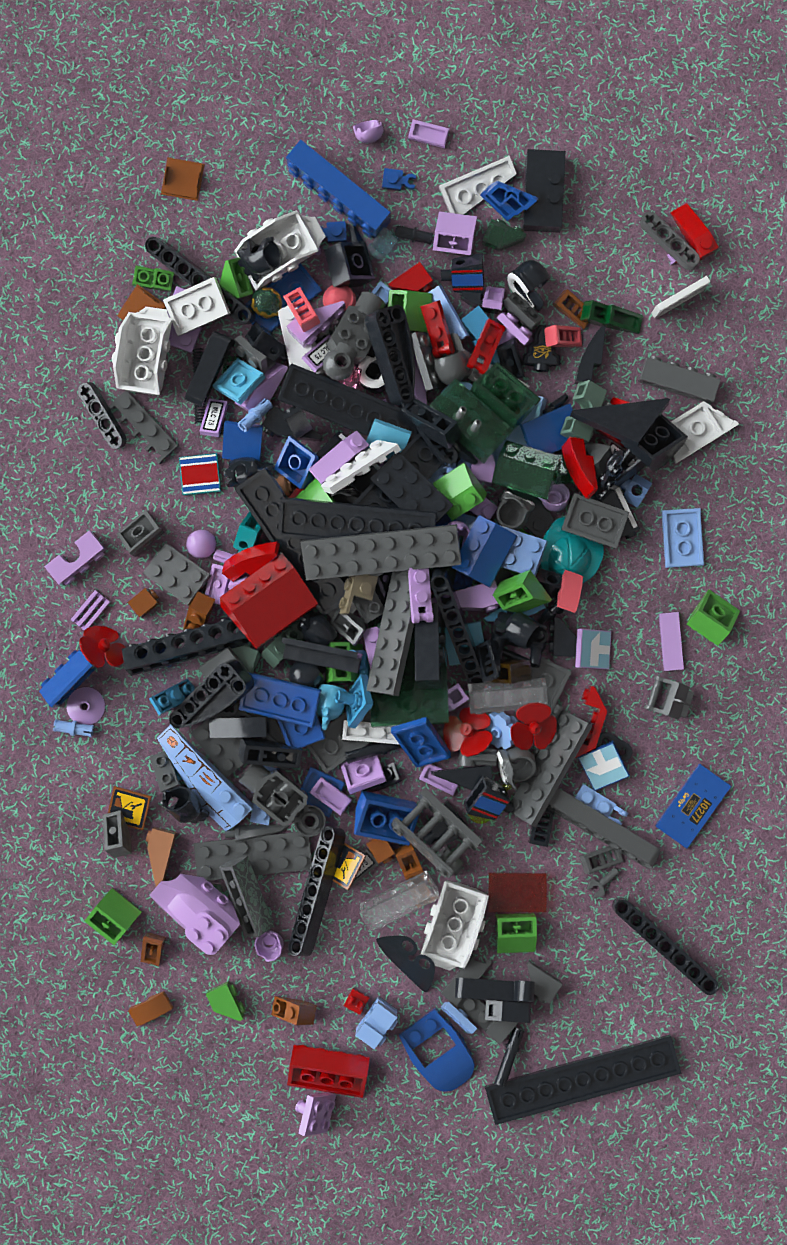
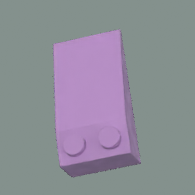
[431,580,500,613]

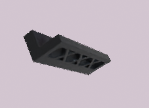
[282,637,363,674]

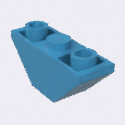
[149,678,195,716]

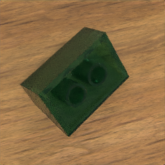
[468,362,541,432]
[492,440,561,500]

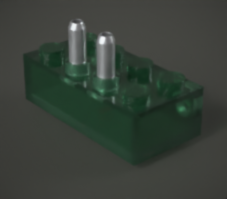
[430,378,513,464]

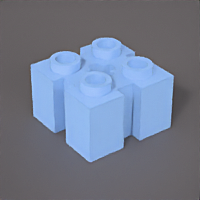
[355,996,398,1050]

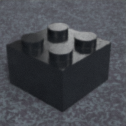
[324,242,375,287]

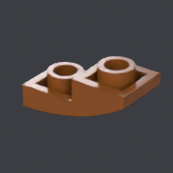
[128,991,174,1027]

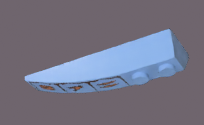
[157,724,253,831]

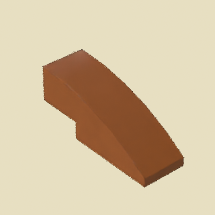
[394,843,435,907]

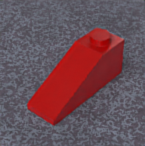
[670,203,719,261]

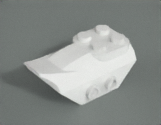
[235,210,325,291]
[112,307,172,395]
[421,881,489,971]

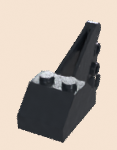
[594,414,688,501]

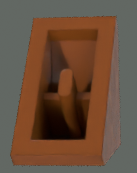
[140,933,166,966]

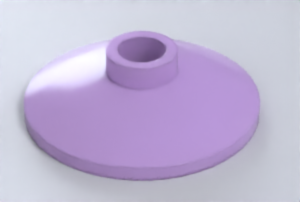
[67,687,105,725]

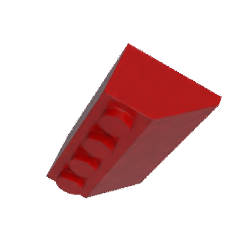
[287,1045,370,1098]

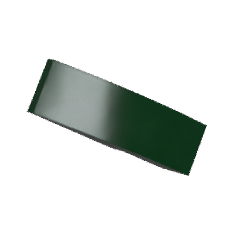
[580,300,643,334]

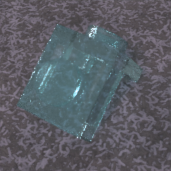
[367,227,400,259]

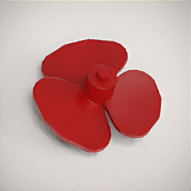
[79,626,125,668]
[510,702,557,750]
[443,707,493,757]

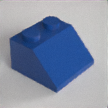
[274,436,319,489]

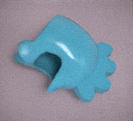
[317,684,347,730]

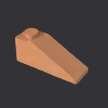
[146,827,177,887]

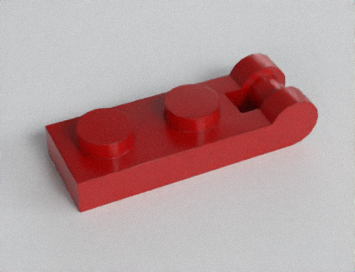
[420,300,455,358]
[466,318,506,375]

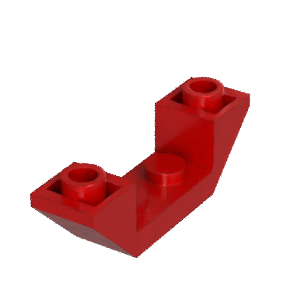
[574,686,607,759]

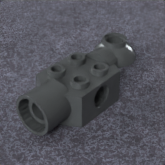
[323,292,385,380]
[239,764,326,837]

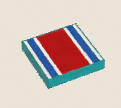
[179,453,221,496]

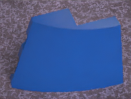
[480,181,538,221]

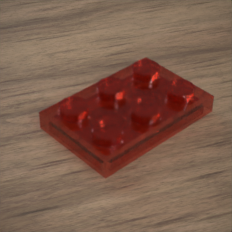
[488,872,547,912]

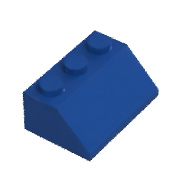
[452,515,517,588]
[39,650,97,708]
[354,790,419,846]

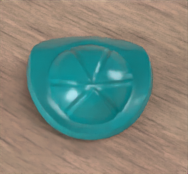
[539,517,604,584]

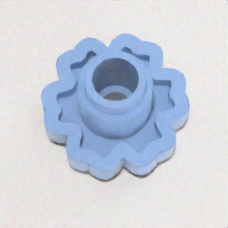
[484,711,518,750]

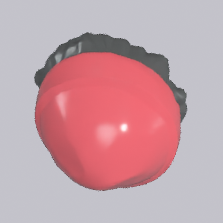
[323,285,359,321]

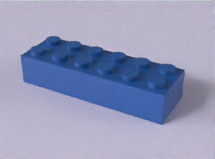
[286,139,391,239]

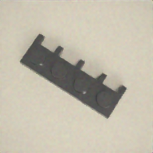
[108,390,178,464]

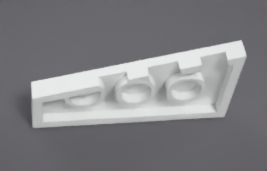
[439,156,517,215]
[278,302,326,375]
[321,440,401,494]

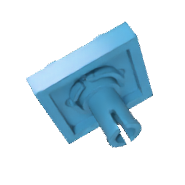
[334,674,373,729]

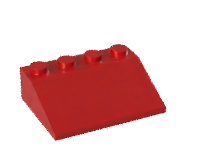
[220,554,318,649]

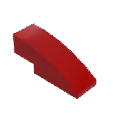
[561,437,598,499]
[222,542,280,582]

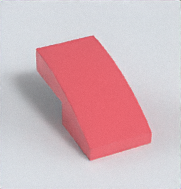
[557,570,583,613]

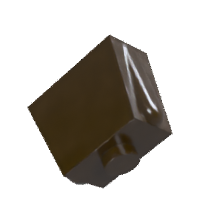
[489,659,532,684]

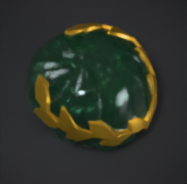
[251,287,282,319]

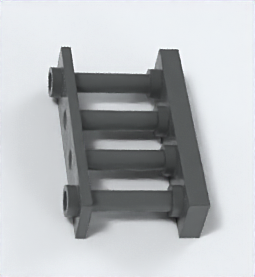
[392,788,482,879]

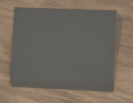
[117,510,165,556]

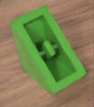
[219,257,253,299]

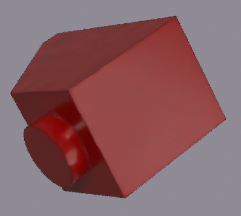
[388,262,433,293]

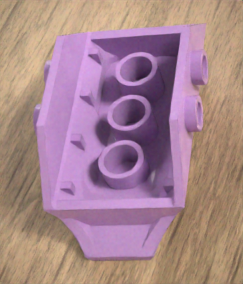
[149,874,240,955]

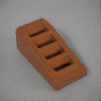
[553,289,589,329]

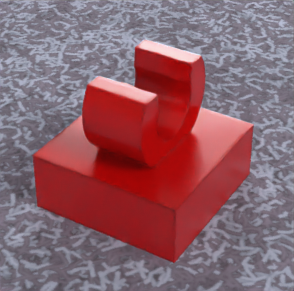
[343,988,369,1015]

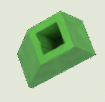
[206,981,246,1021]

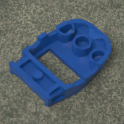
[398,1008,475,1092]

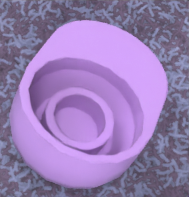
[532,474,570,512]

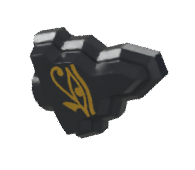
[522,325,561,372]

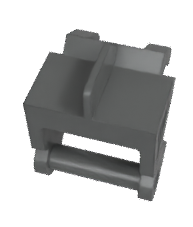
[644,676,694,720]

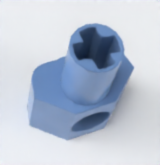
[616,474,652,508]

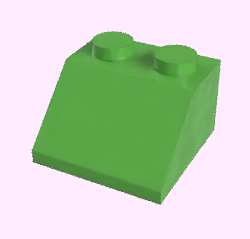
[433,462,487,521]
[687,589,740,646]

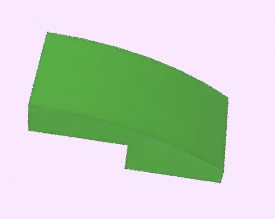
[132,265,174,291]

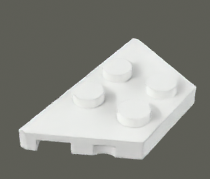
[671,401,739,464]

